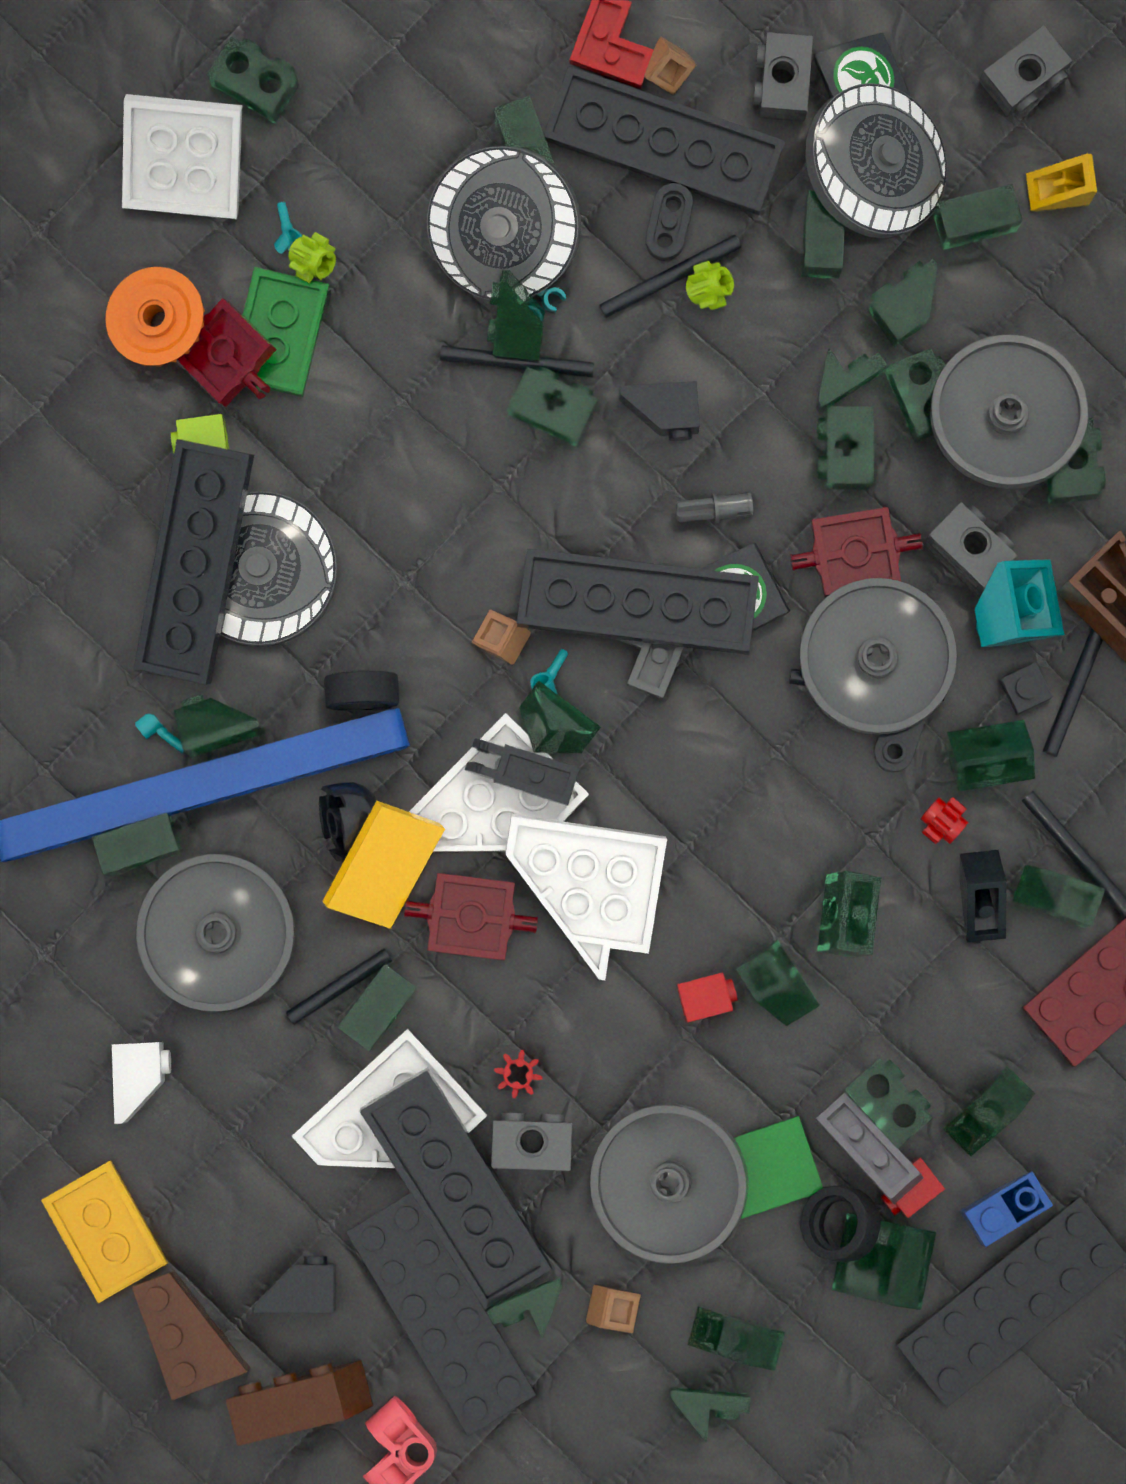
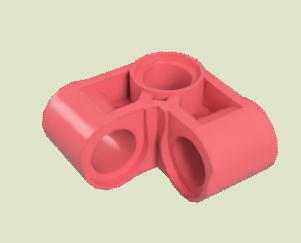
[362,1396,437,1484]

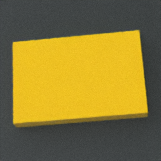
[322,801,445,929]
[41,1161,168,1303]

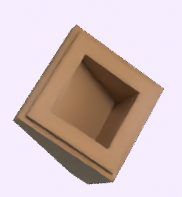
[644,37,696,95]
[472,609,531,665]
[586,1285,641,1333]

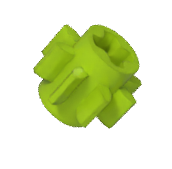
[288,232,336,283]
[686,261,734,310]

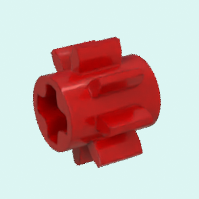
[920,797,969,844]
[494,1050,543,1099]

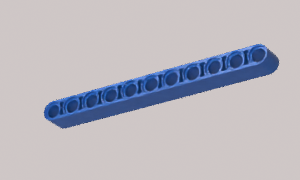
[0,708,410,862]

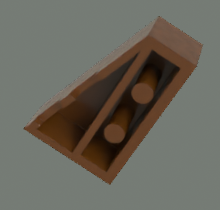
[1056,530,1126,662]
[132,1270,251,1400]
[225,1360,373,1446]

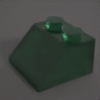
[832,1213,936,1310]

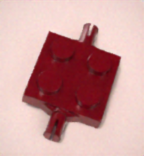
[177,298,277,407]
[790,507,923,597]
[404,873,538,961]

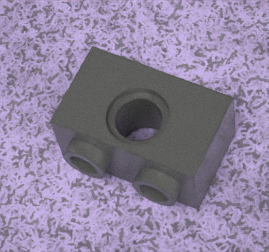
[979,25,1072,117]
[753,32,813,121]
[925,502,1018,594]
[491,1113,572,1171]

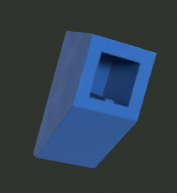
[960,1171,1053,1247]

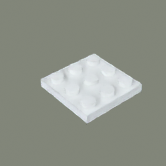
[122,94,242,219]

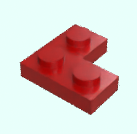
[569,0,654,89]

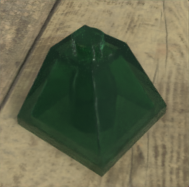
[174,695,266,758]

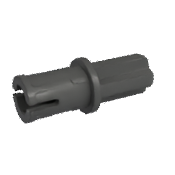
[675,492,753,524]

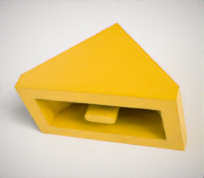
[1026,153,1097,211]

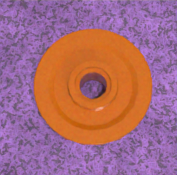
[106,267,205,367]

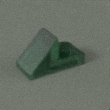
[816,349,887,414]
[487,1276,563,1338]
[670,1387,751,1442]

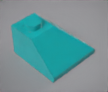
[974,559,1065,647]

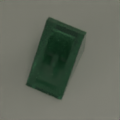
[519,681,601,753]

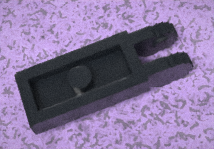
[465,738,580,806]

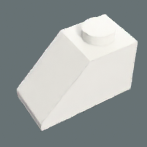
[112,1042,171,1124]

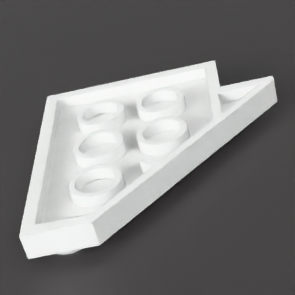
[409,713,589,852]
[505,814,667,980]
[292,1029,488,1168]

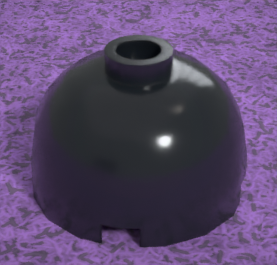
[319,782,383,861]

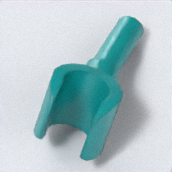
[274,202,302,254]
[537,287,566,312]
[530,649,569,702]
[135,714,187,753]

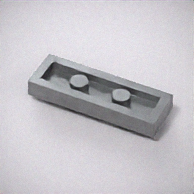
[816,1093,923,1204]

